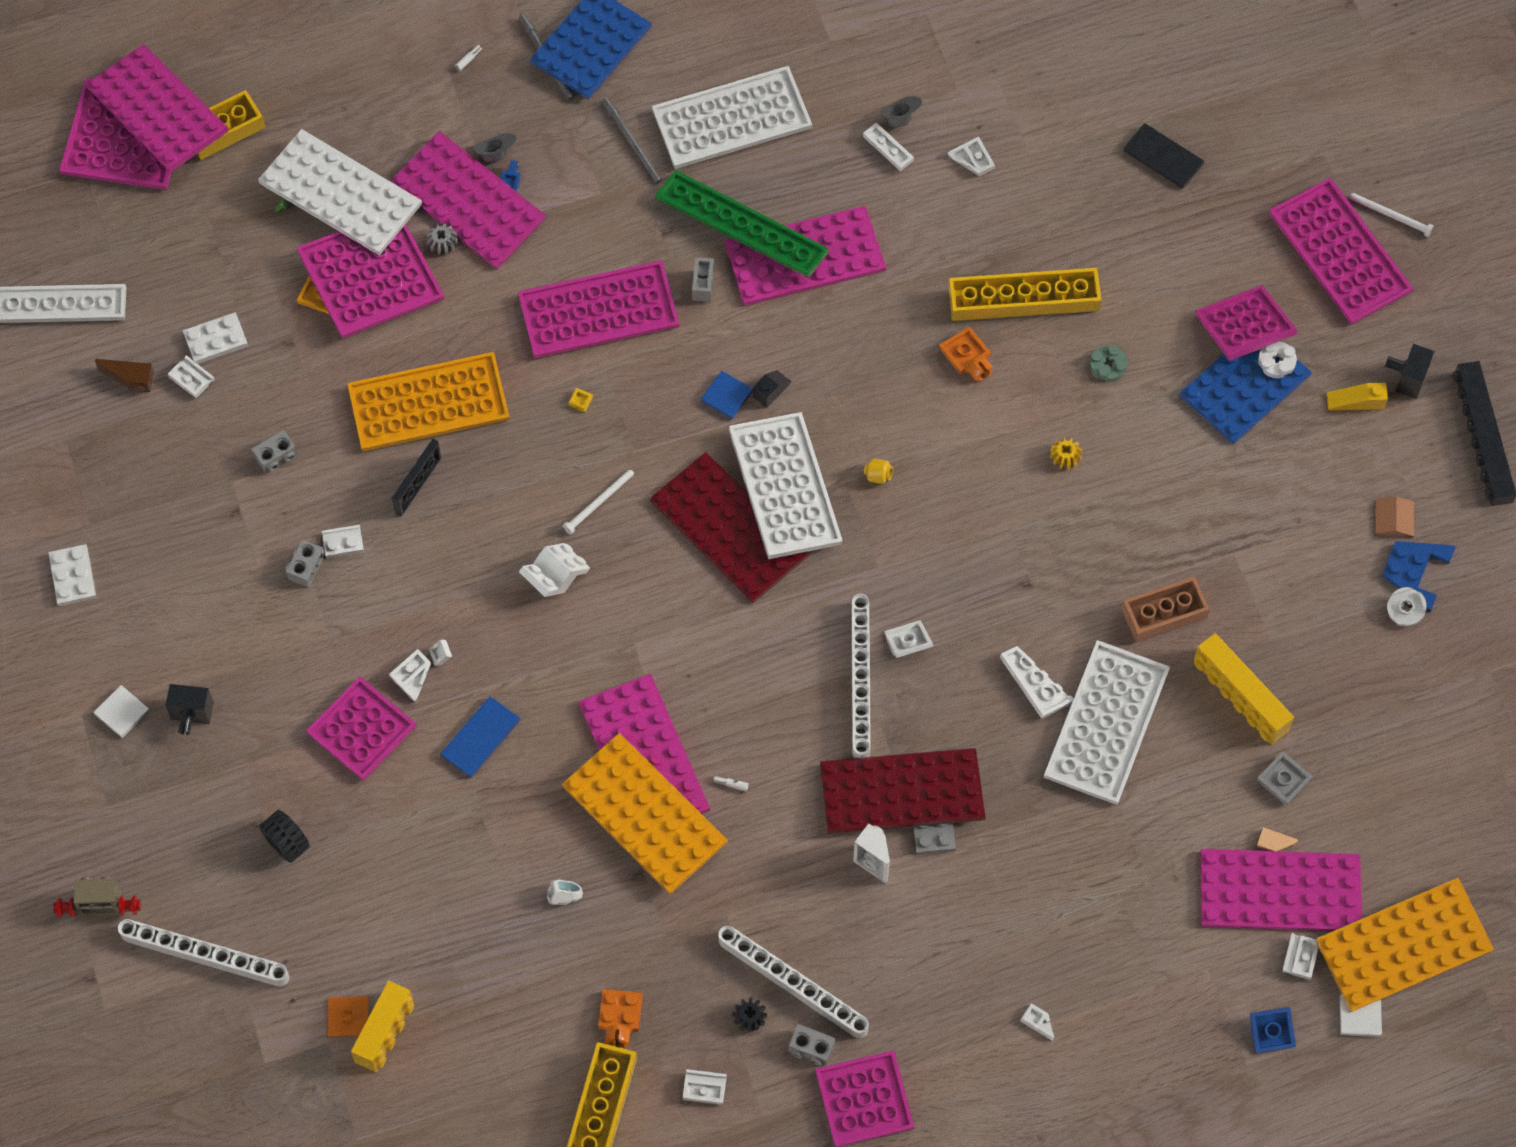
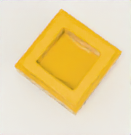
[568,388,593,412]

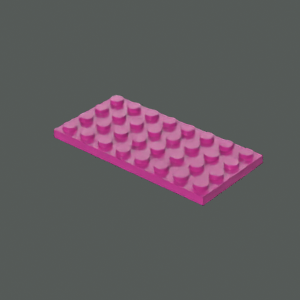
[86,44,229,173]
[390,131,546,269]
[1269,177,1413,325]
[724,206,886,306]
[518,260,679,359]
[579,673,710,814]
[1200,849,1362,932]

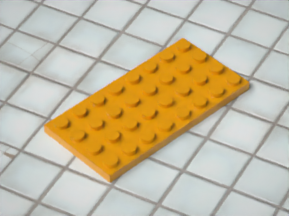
[347,352,510,452]
[562,733,728,895]
[1316,877,1494,1012]

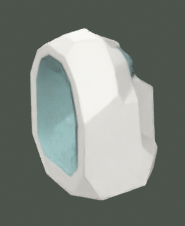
[547,880,583,905]

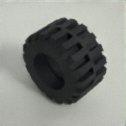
[259,810,310,863]

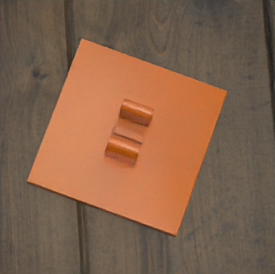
[328,996,369,1037]

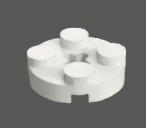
[1258,342,1297,378]
[1387,587,1426,627]

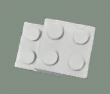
[519,543,590,597]

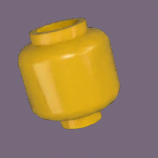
[864,458,893,484]

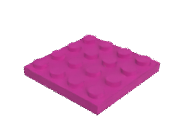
[1195,285,1297,361]
[306,676,417,782]
[815,1050,915,1147]

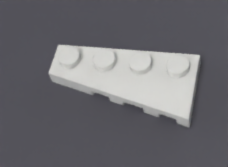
[1000,646,1074,719]

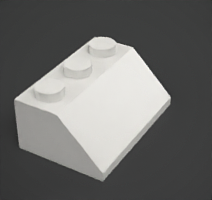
[853,824,890,884]

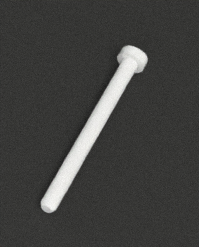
[1349,193,1434,237]
[562,470,634,535]

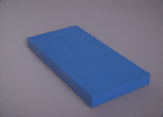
[441,696,520,778]

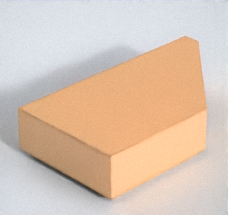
[1257,827,1298,851]

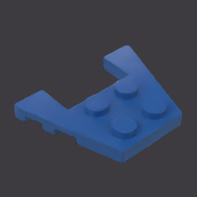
[1382,541,1456,612]

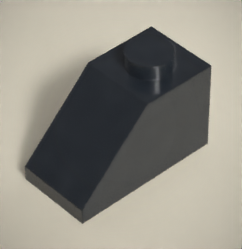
[753,370,791,408]

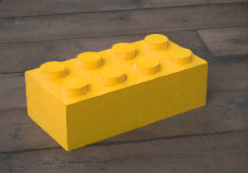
[197,90,265,160]
[351,980,415,1073]

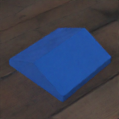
[1250,1006,1296,1053]

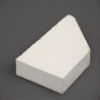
[1020,1003,1054,1041]

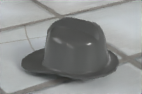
[881,96,922,129]
[474,133,516,164]

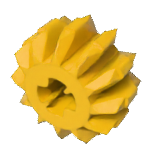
[1050,437,1082,470]

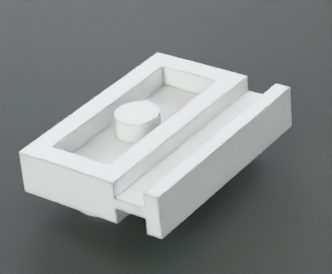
[168,355,214,398]
[322,525,364,559]
[1282,933,1319,980]
[682,1069,727,1105]

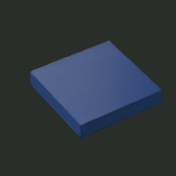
[701,370,753,420]

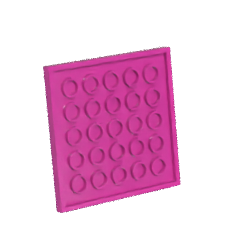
[59,78,172,190]
[296,224,444,339]

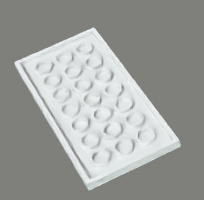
[652,66,812,169]
[258,129,422,255]
[728,412,843,559]
[1044,640,1170,805]

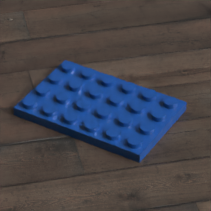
[530,0,652,100]
[1179,349,1312,445]

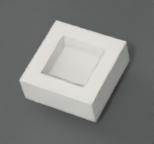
[429,640,452,666]

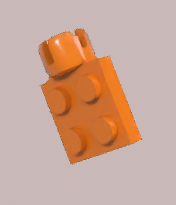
[939,326,993,382]
[598,989,643,1048]

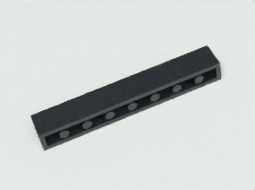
[1453,361,1516,506]

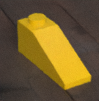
[1327,383,1388,411]

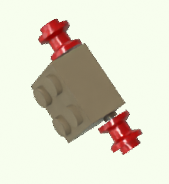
[53,876,141,918]

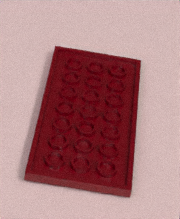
[650,452,809,603]
[820,748,986,834]

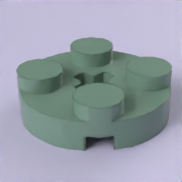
[1090,345,1128,382]

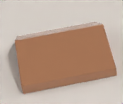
[1375,496,1414,538]

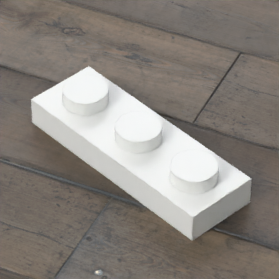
[863,123,914,172]

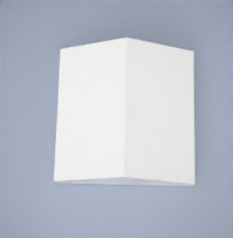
[884,620,933,658]

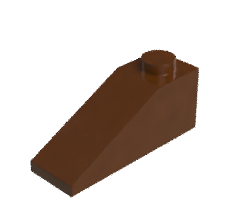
[95,359,154,393]

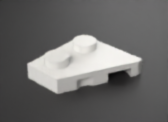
[947,136,995,176]
[389,649,431,703]

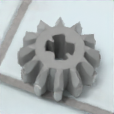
[426,223,458,255]

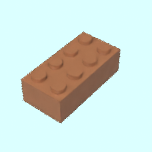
[1121,576,1210,642]

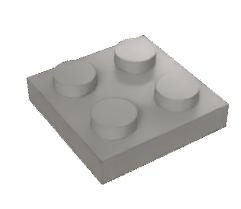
[1256,751,1313,806]
[913,823,956,855]

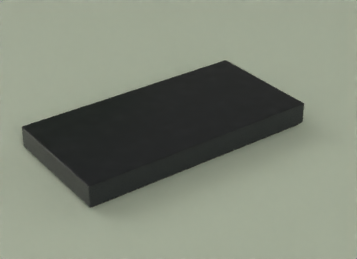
[1123,123,1204,189]
[392,438,442,517]

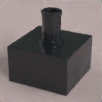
[1384,343,1435,399]
[165,684,214,735]

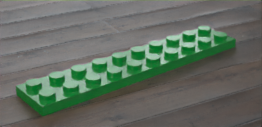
[655,170,829,278]

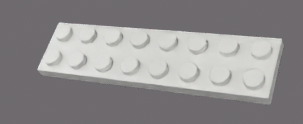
[0,284,127,323]

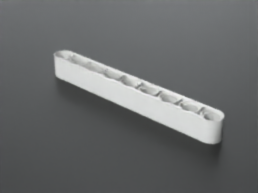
[851,594,870,759]
[118,919,290,987]
[719,926,869,1039]

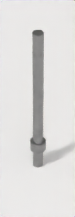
[519,14,574,101]
[602,97,662,184]

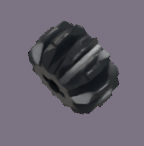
[733,997,767,1033]

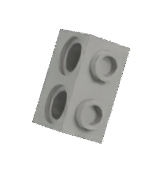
[692,257,714,302]
[252,430,298,474]
[285,540,325,587]
[789,1024,835,1066]

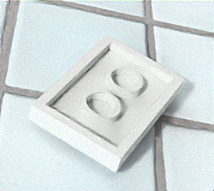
[183,312,248,364]
[48,544,97,606]

